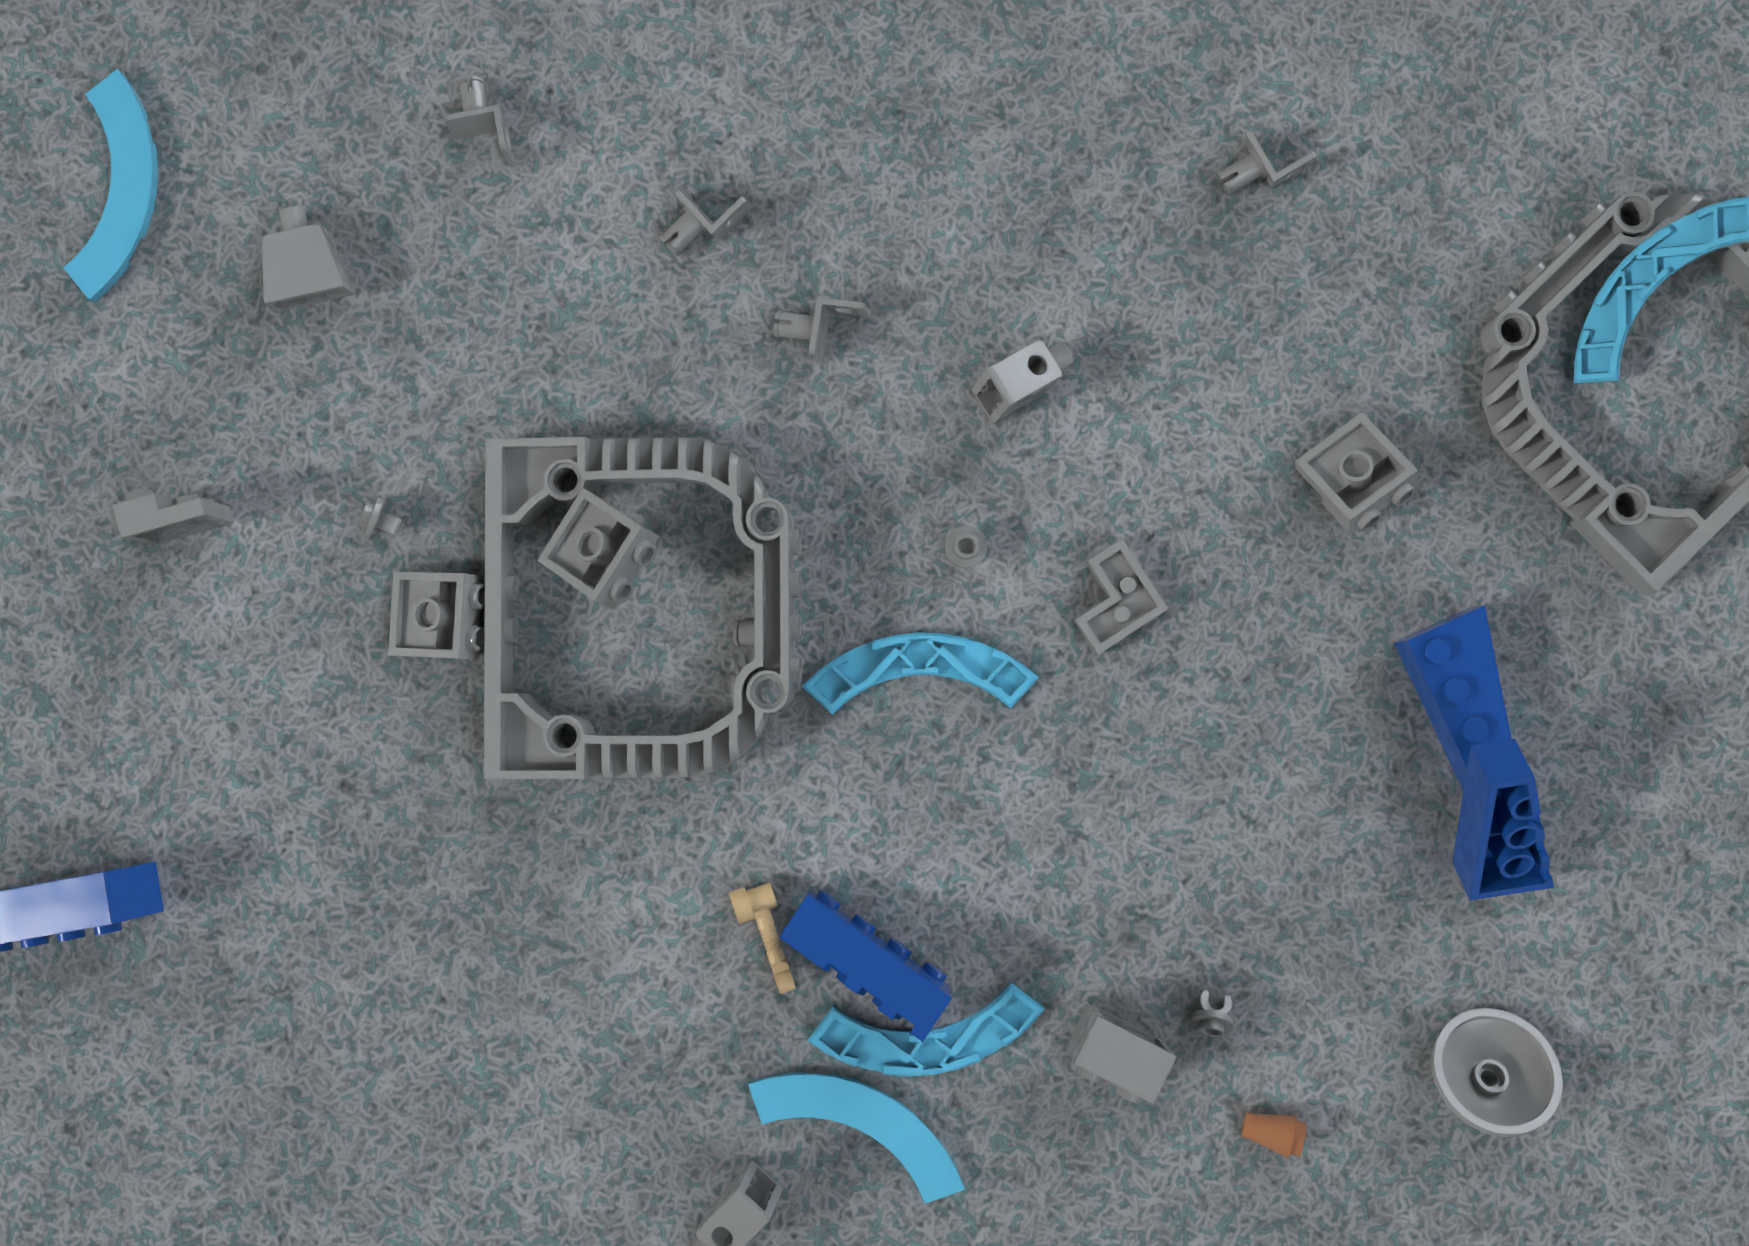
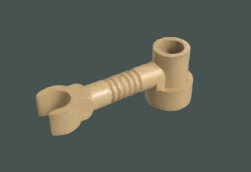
[728,883,796,994]

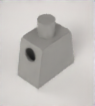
[262,206,354,312]
[971,340,1073,424]
[691,1160,783,1246]

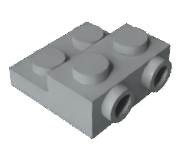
[1295,412,1418,534]
[537,488,660,610]
[110,489,234,546]
[388,572,485,660]

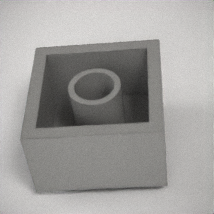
[1066,1002,1177,1104]

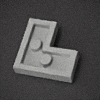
[1073,538,1169,655]

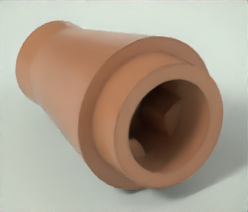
[1241,1112,1307,1158]

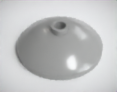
[1431,1008,1563,1137]

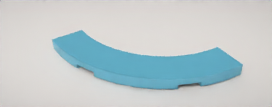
[63,69,158,303]
[1573,196,1749,384]
[801,633,1039,715]
[807,981,1045,1076]
[748,1072,965,1204]

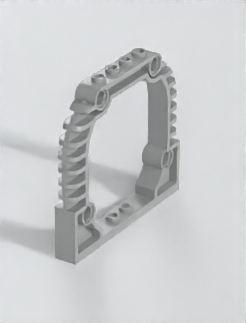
[1480,192,1749,594]
[484,437,802,779]

